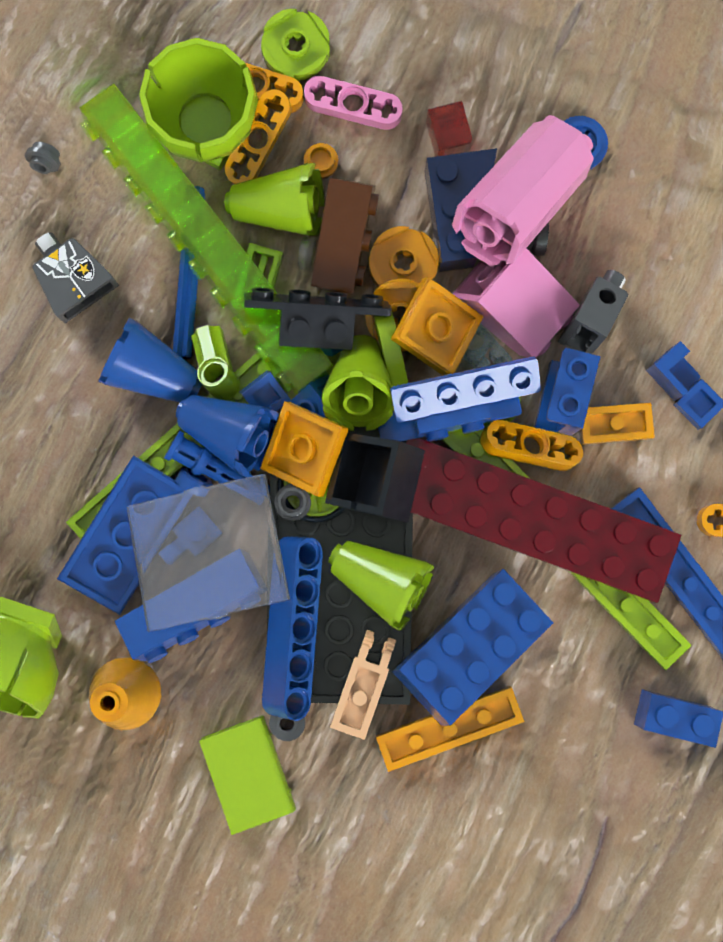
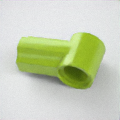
[191,325,240,400]

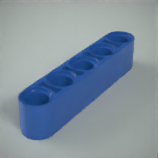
[262,536,323,721]

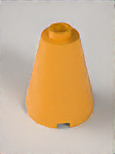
[89,657,161,730]

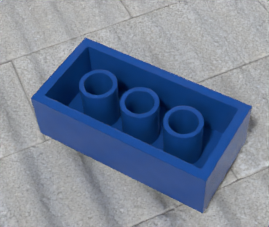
[392,569,554,726]

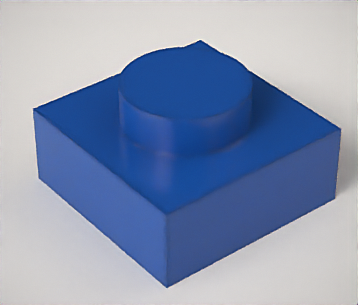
[239,370,291,411]
[673,379,723,430]

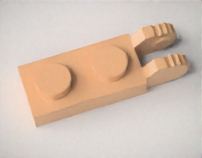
[330,630,396,740]

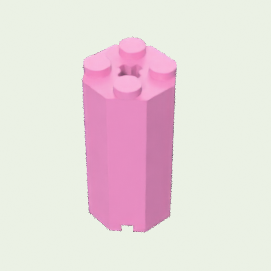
[452,115,594,266]

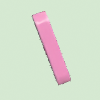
[304,76,403,130]

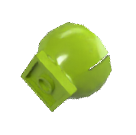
[139,38,258,171]
[0,597,62,719]

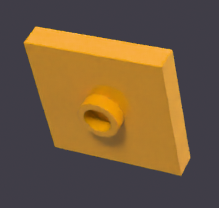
[391,277,484,375]
[260,401,349,497]

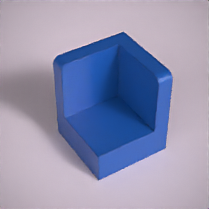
[646,341,700,401]

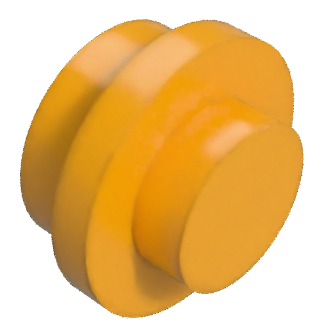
[304,143,338,179]

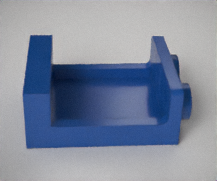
[534,348,601,436]

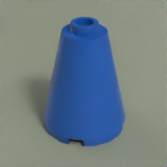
[98,317,202,403]
[176,395,279,478]

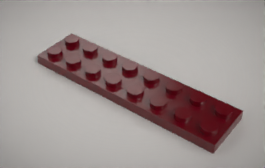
[406,438,682,603]

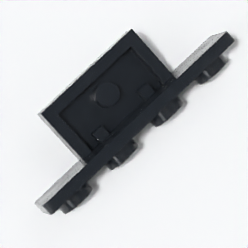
[243,287,392,350]

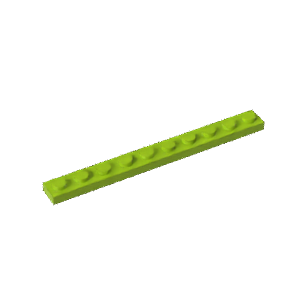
[441,429,692,670]

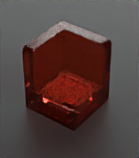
[426,101,472,157]

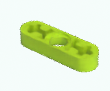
[373,313,408,386]

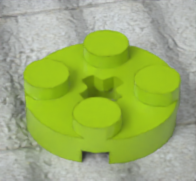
[261,9,330,81]

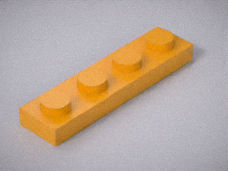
[375,686,525,772]

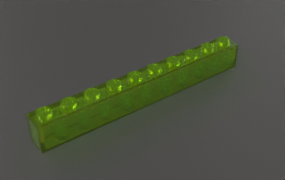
[79,84,333,395]

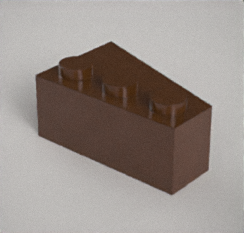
[311,178,379,294]

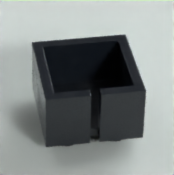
[325,433,425,523]

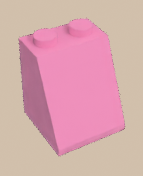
[453,248,580,357]

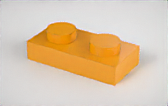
[580,403,655,445]

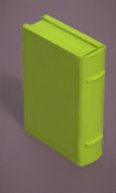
[199,715,296,835]

